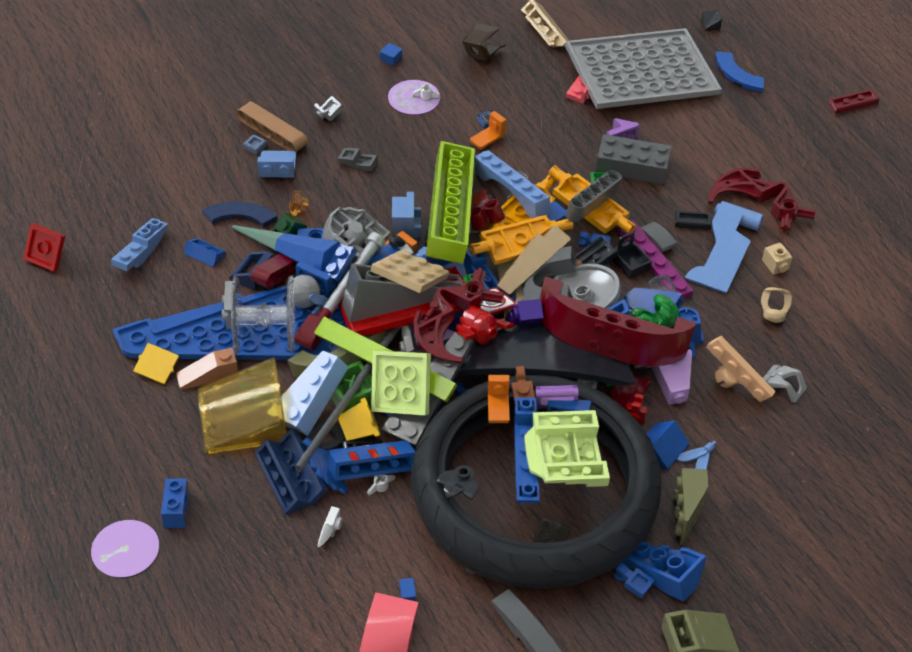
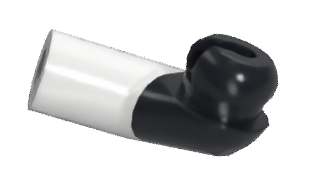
[389,235,414,255]

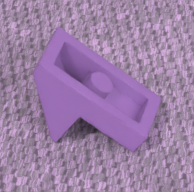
[607,118,639,139]

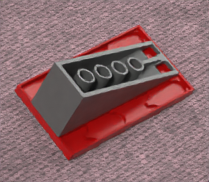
[338,263,466,336]

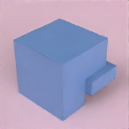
[392,192,421,238]

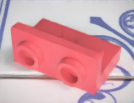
[566,75,591,104]

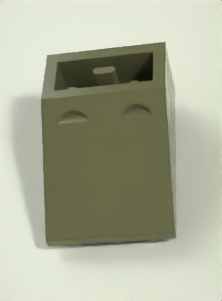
[673,468,708,545]
[661,610,739,652]

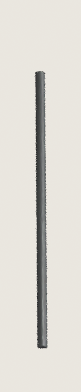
[295,327,401,472]

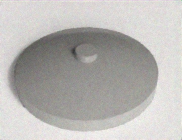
[554,264,621,309]

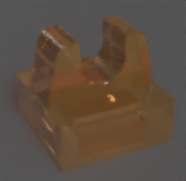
[289,190,309,216]

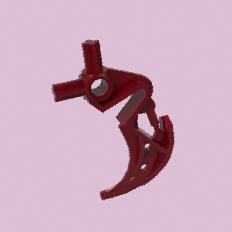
[708,167,816,232]
[413,268,504,364]

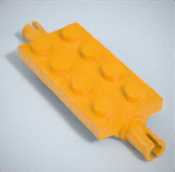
[549,165,636,233]
[486,175,557,229]
[469,215,573,265]

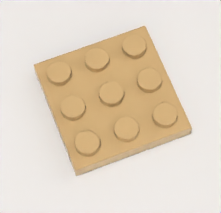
[370,250,449,293]

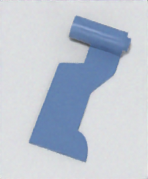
[685,201,764,294]

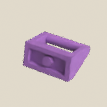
[536,385,578,409]

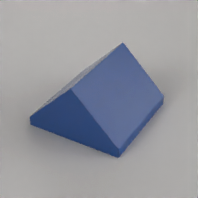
[646,421,689,471]

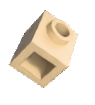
[762,242,792,275]

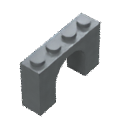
[521,246,577,301]

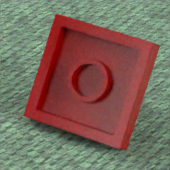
[23,223,65,272]

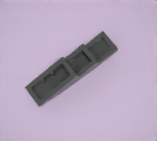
[491,589,562,652]

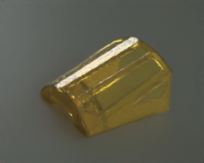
[197,357,286,454]

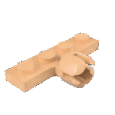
[706,336,775,402]

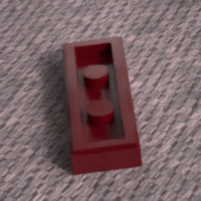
[827,89,880,114]

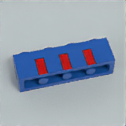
[328,440,415,481]

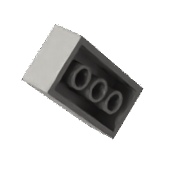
[596,134,672,184]

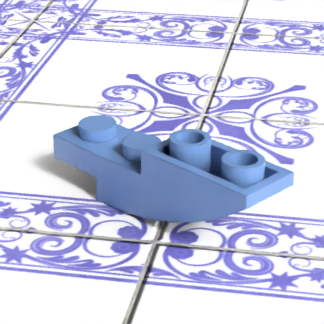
[111,218,168,271]

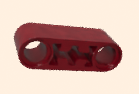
[251,254,298,288]

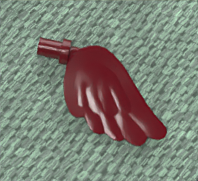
[610,376,651,410]

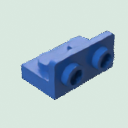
[296,261,338,296]

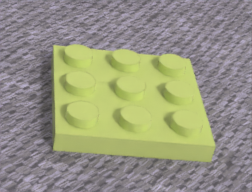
[371,350,431,415]

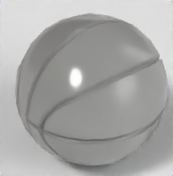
[287,275,320,308]

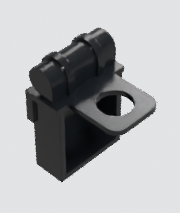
[612,232,652,278]

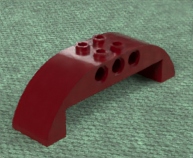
[539,277,696,366]

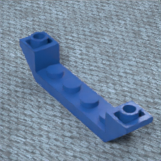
[514,397,539,503]

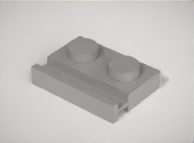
[222,281,235,329]

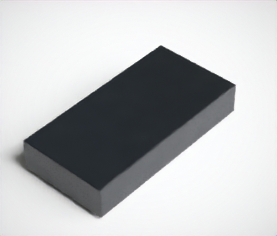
[675,210,712,230]

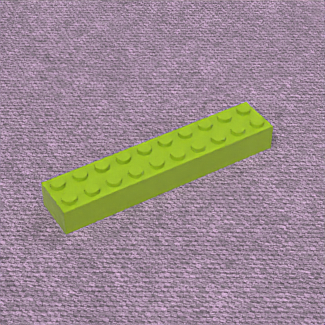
[426,141,475,264]

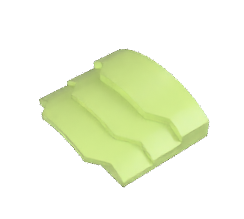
[524,410,610,487]

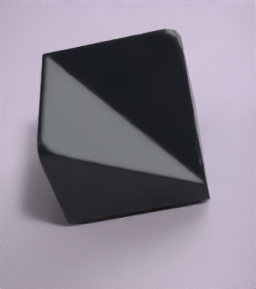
[701,10,722,30]

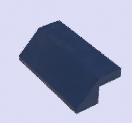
[254,428,328,515]

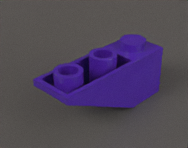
[505,299,544,325]

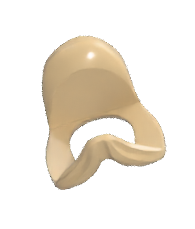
[761,287,792,323]

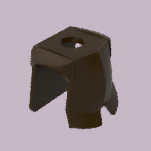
[462,23,506,60]

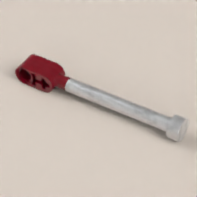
[294,232,386,351]

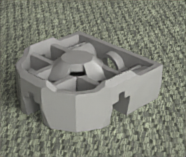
[322,207,391,266]

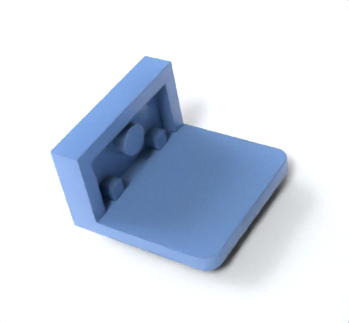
[257,151,296,178]

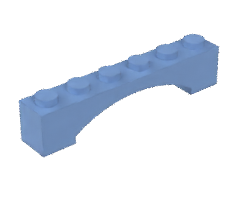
[474,150,551,218]

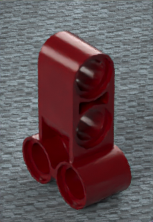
[470,189,505,231]

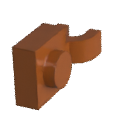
[512,366,535,404]

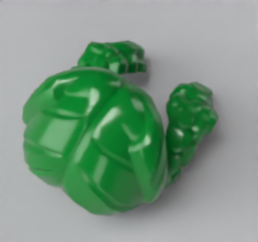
[631,294,679,328]

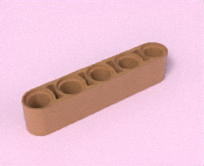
[236,101,308,153]

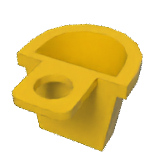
[338,398,381,441]

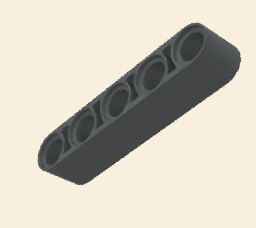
[565,170,622,222]

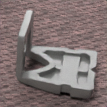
[763,365,807,403]

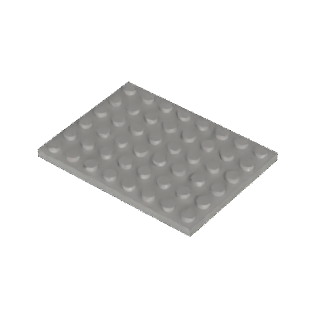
[565,28,722,109]

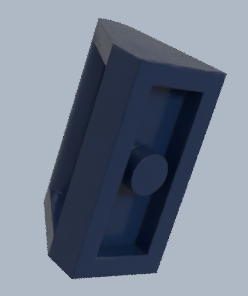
[229,251,273,290]

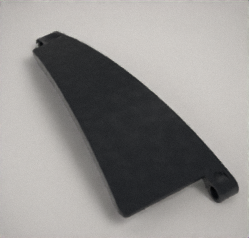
[410,322,636,386]

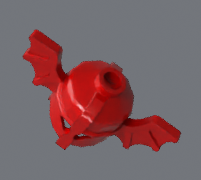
[456,305,514,345]

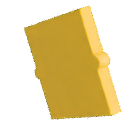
[133,343,179,385]

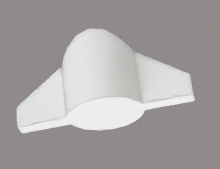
[413,84,439,100]
[367,474,395,496]

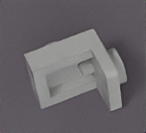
[314,96,344,122]

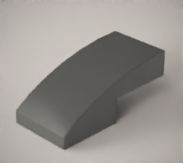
[338,148,379,172]
[640,221,677,252]

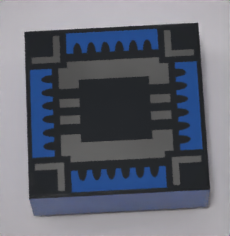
[477,110,493,129]

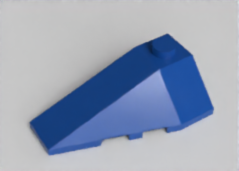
[622,542,706,602]

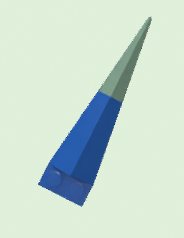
[232,225,357,283]

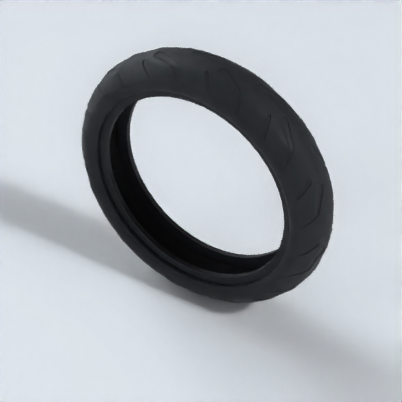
[411,375,661,589]

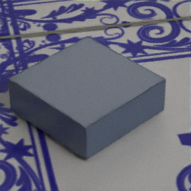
[243,134,268,155]

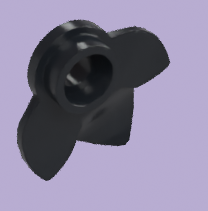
[437,465,478,500]

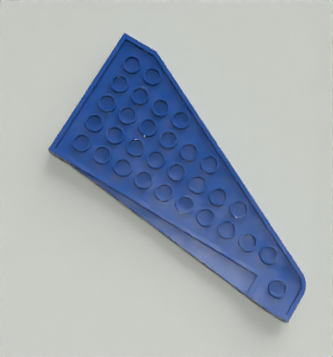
[112,281,348,361]

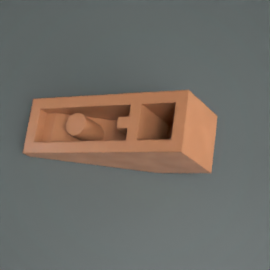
[176,348,239,390]

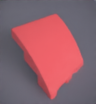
[359,592,418,652]

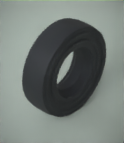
[308,420,345,451]

